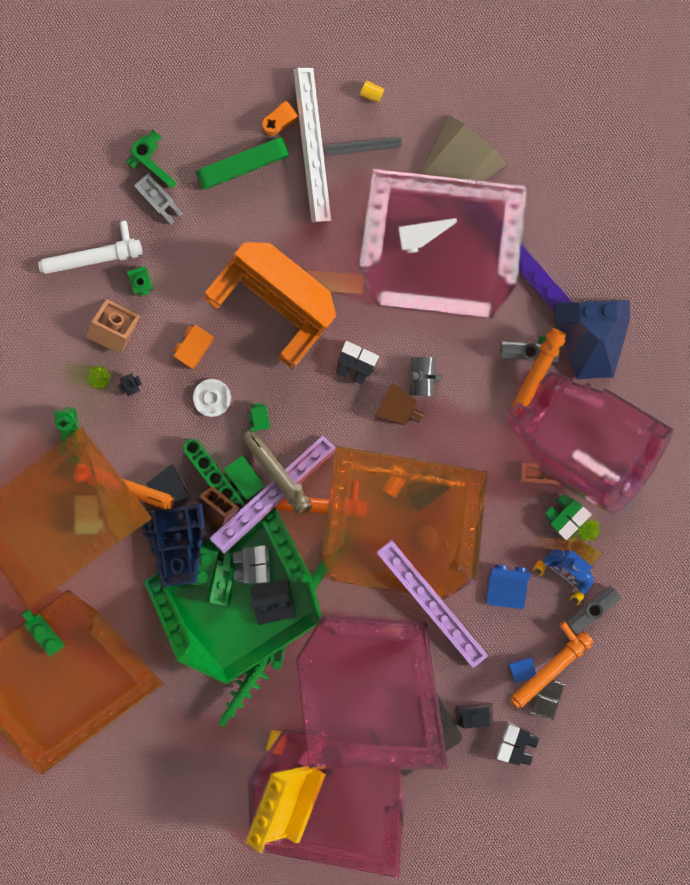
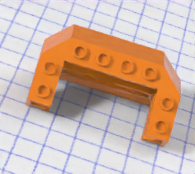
[202,242,336,370]

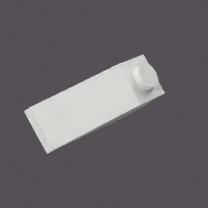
[399,218,457,253]

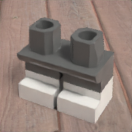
[233,546,270,584]

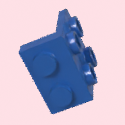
[487,564,531,609]

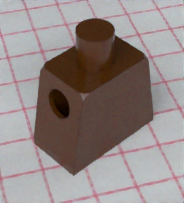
[375,383,424,425]
[199,486,238,533]

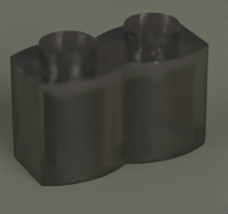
[528,679,565,720]

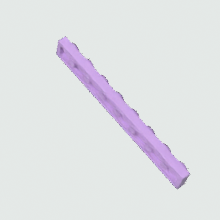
[210,436,337,553]
[377,539,488,668]

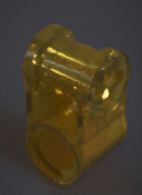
[565,536,603,570]

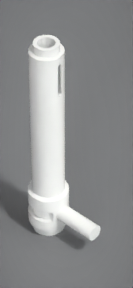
[38,221,143,274]

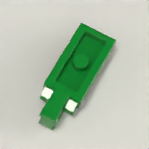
[207,552,235,606]
[22,608,65,657]

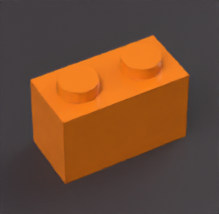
[173,324,215,369]

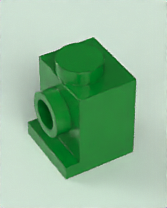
[127,266,154,297]
[248,403,271,432]

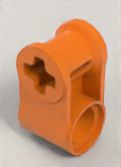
[262,101,299,136]

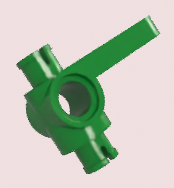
[126,129,178,189]
[54,407,84,464]

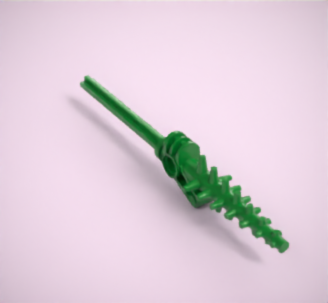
[218,530,350,727]

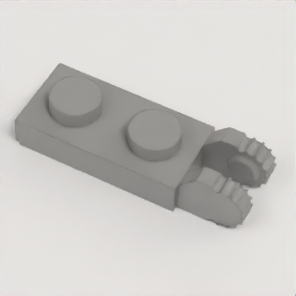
[134,173,183,225]

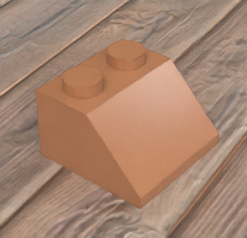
[86,299,141,354]

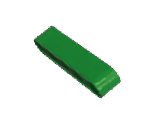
[195,137,289,190]
[184,439,246,507]

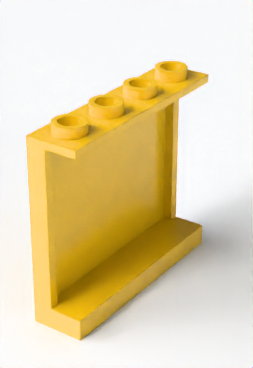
[246,765,326,853]

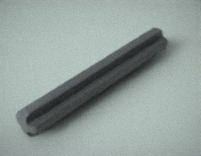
[326,137,402,156]

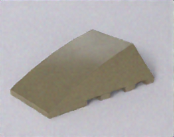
[414,115,507,210]

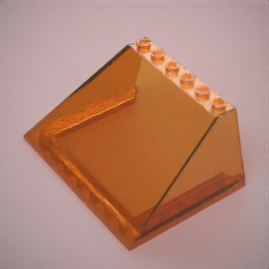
[0,426,152,610]
[321,446,488,599]
[0,589,164,775]

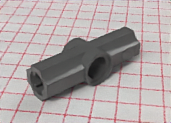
[500,341,559,362]
[566,585,621,634]

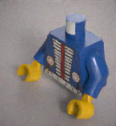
[533,549,594,605]

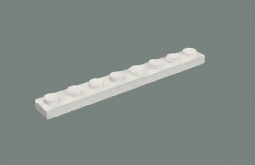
[293,68,331,222]

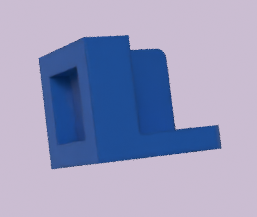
[508,656,536,683]

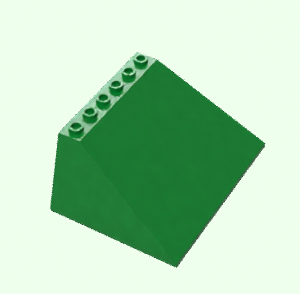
[144,506,324,684]

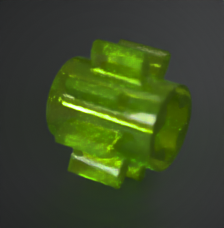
[86,365,111,389]
[578,519,601,542]

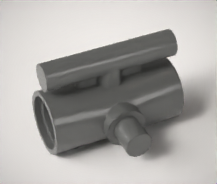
[408,357,442,396]

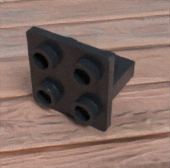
[249,579,295,625]

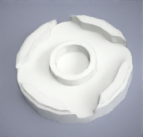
[193,379,231,417]

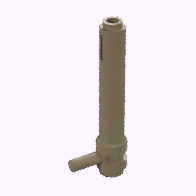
[242,430,312,515]

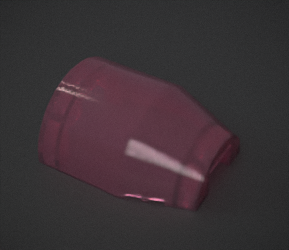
[506,372,674,515]

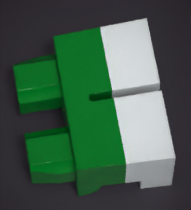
[544,493,592,540]

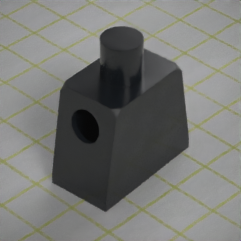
[144,464,189,505]
[456,703,494,728]

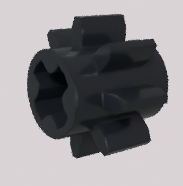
[117,373,142,397]

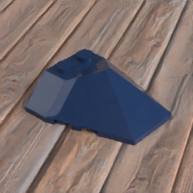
[554,300,630,379]
[140,504,204,587]

